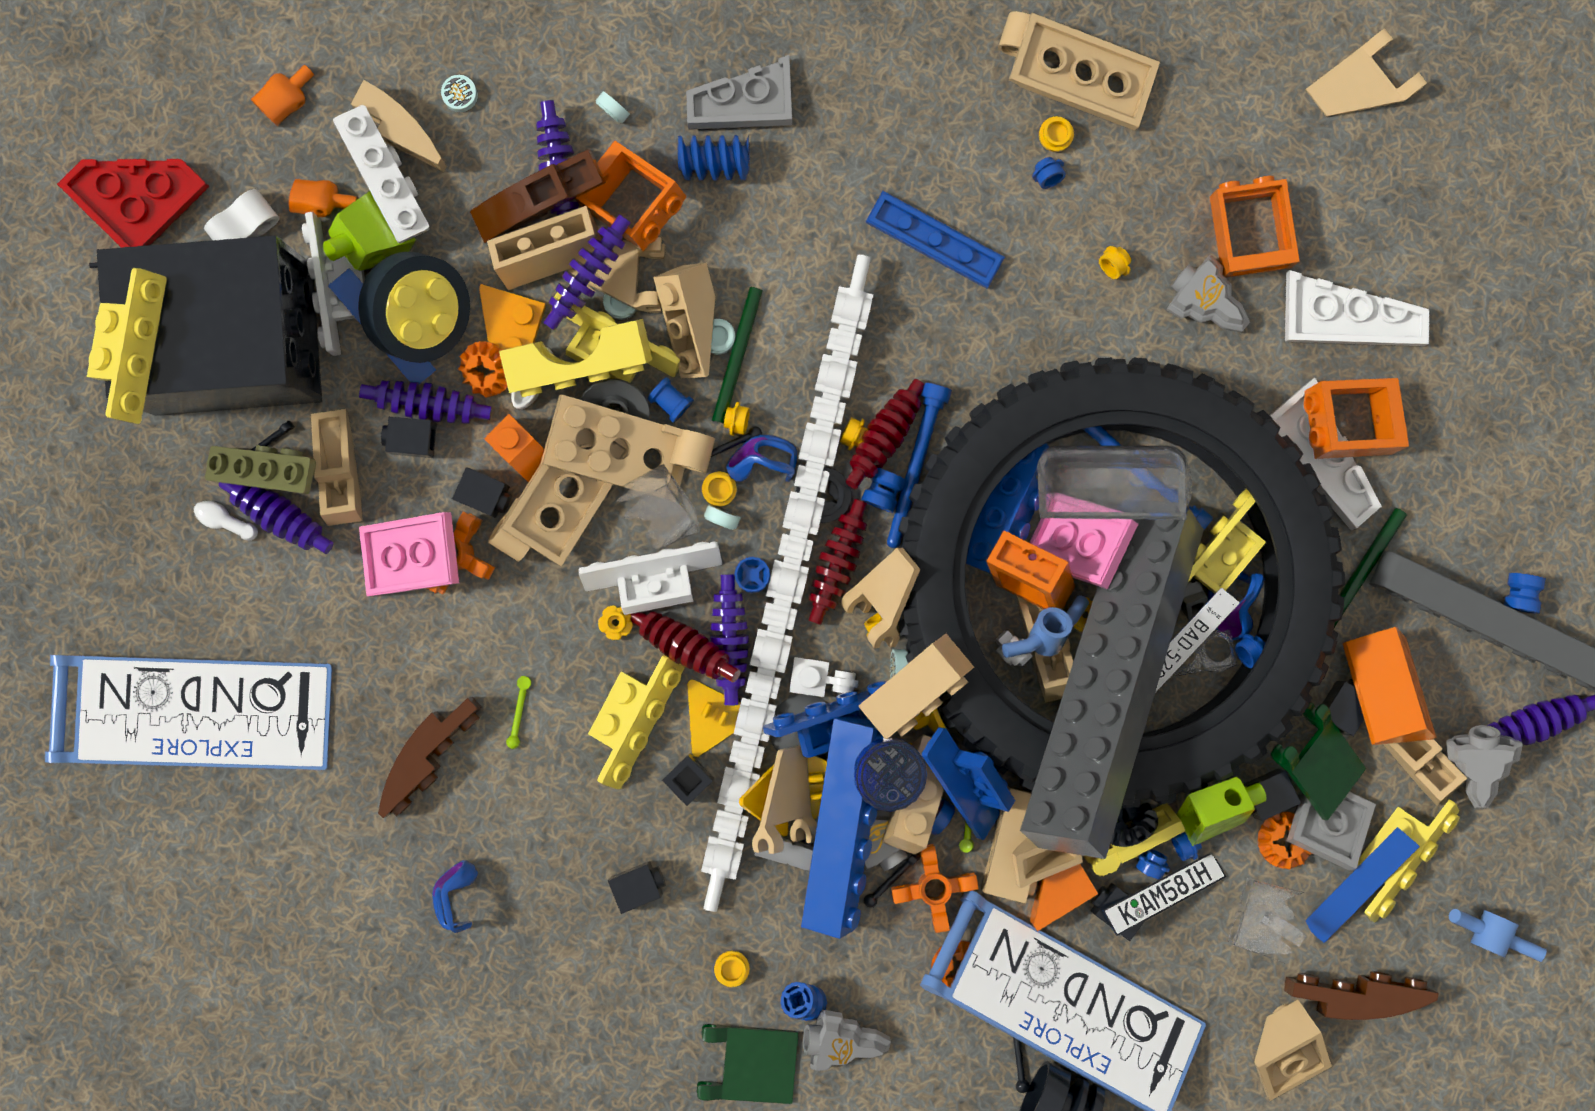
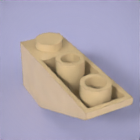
[653,263,715,378]

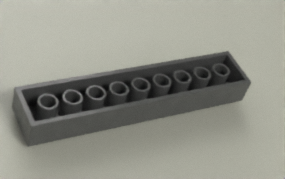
[1020,505,1204,859]

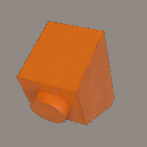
[484,414,545,482]
[1030,864,1098,932]

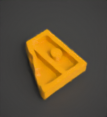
[479,284,546,350]

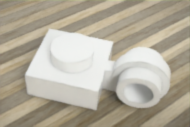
[994,630,1033,666]
[789,657,858,697]

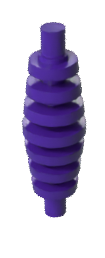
[536,100,579,216]
[543,214,631,330]
[359,380,492,424]
[218,482,334,554]
[710,574,749,705]
[1487,694,1595,745]

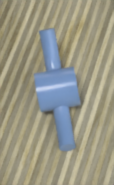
[1002,595,1089,658]
[1449,909,1547,962]

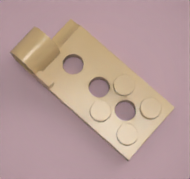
[998,11,1160,131]
[540,395,715,502]
[488,429,628,567]

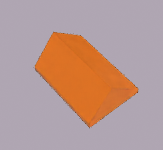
[1343,627,1436,745]

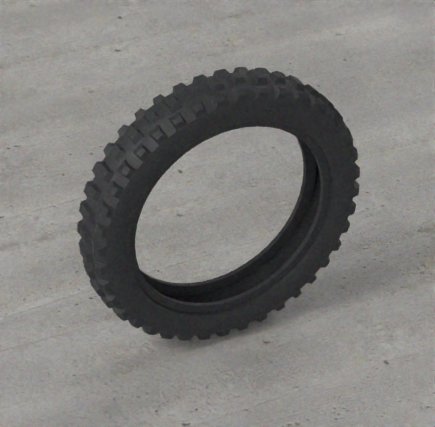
[897,357,1345,808]

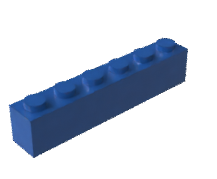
[801,714,889,939]

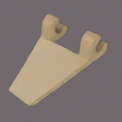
[1305,28,1427,117]
[568,237,665,313]
[841,548,920,648]
[752,745,817,854]

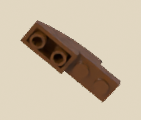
[470,149,606,244]
[378,697,482,818]
[1284,971,1439,1020]

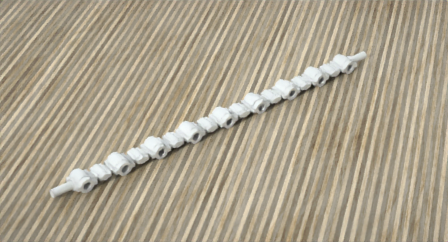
[701,255,873,912]

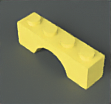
[499,319,652,397]

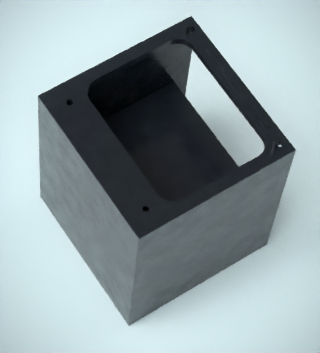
[89,235,322,416]

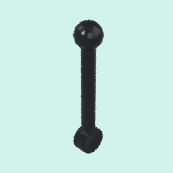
[251,421,295,451]
[711,426,762,457]
[863,853,921,908]
[1013,1037,1030,1093]

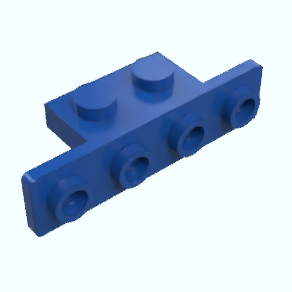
[966,444,1049,574]
[763,681,887,758]
[922,727,1016,840]

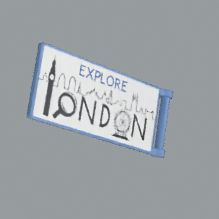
[45,655,332,770]
[920,891,1206,1111]

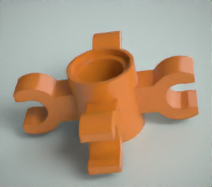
[427,512,496,594]
[891,843,979,933]

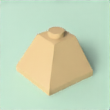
[1254,1000,1332,1101]

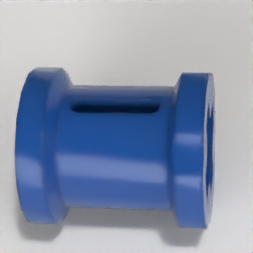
[647,376,694,423]

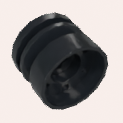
[1019,1061,1105,1111]

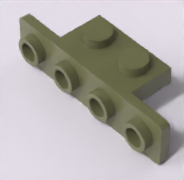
[205,445,316,494]

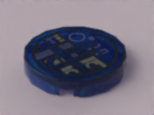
[854,738,927,812]

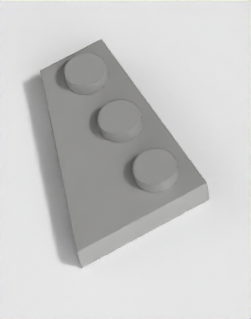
[686,55,792,129]

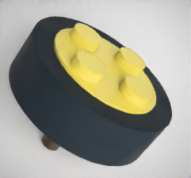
[358,252,470,363]

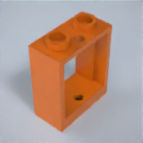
[574,141,687,252]
[1210,176,1300,278]
[1304,378,1409,459]
[986,531,1075,610]

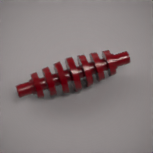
[845,379,925,489]
[808,499,867,625]
[630,611,741,683]

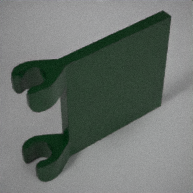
[1271,703,1366,821]
[696,1024,798,1104]

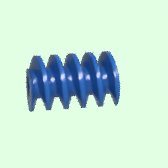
[678,135,750,180]

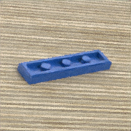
[866,191,1005,289]

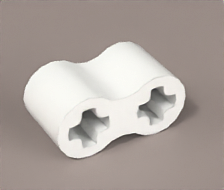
[204,189,279,240]

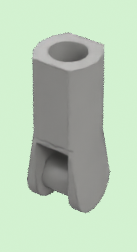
[755,837,814,871]

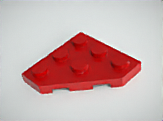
[57,159,210,248]

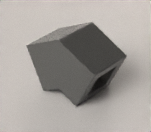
[1181,581,1208,621]

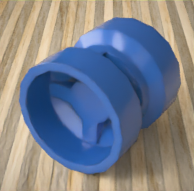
[861,468,906,513]
[735,557,770,593]
[1504,573,1546,614]
[780,982,827,1021]

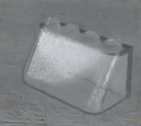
[1037,446,1192,520]

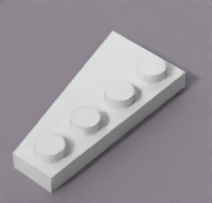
[1285,270,1429,346]
[1270,378,1382,530]

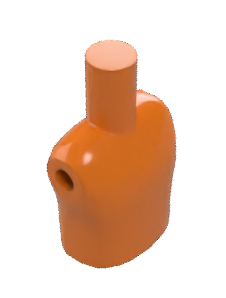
[250,65,314,126]
[289,179,358,218]

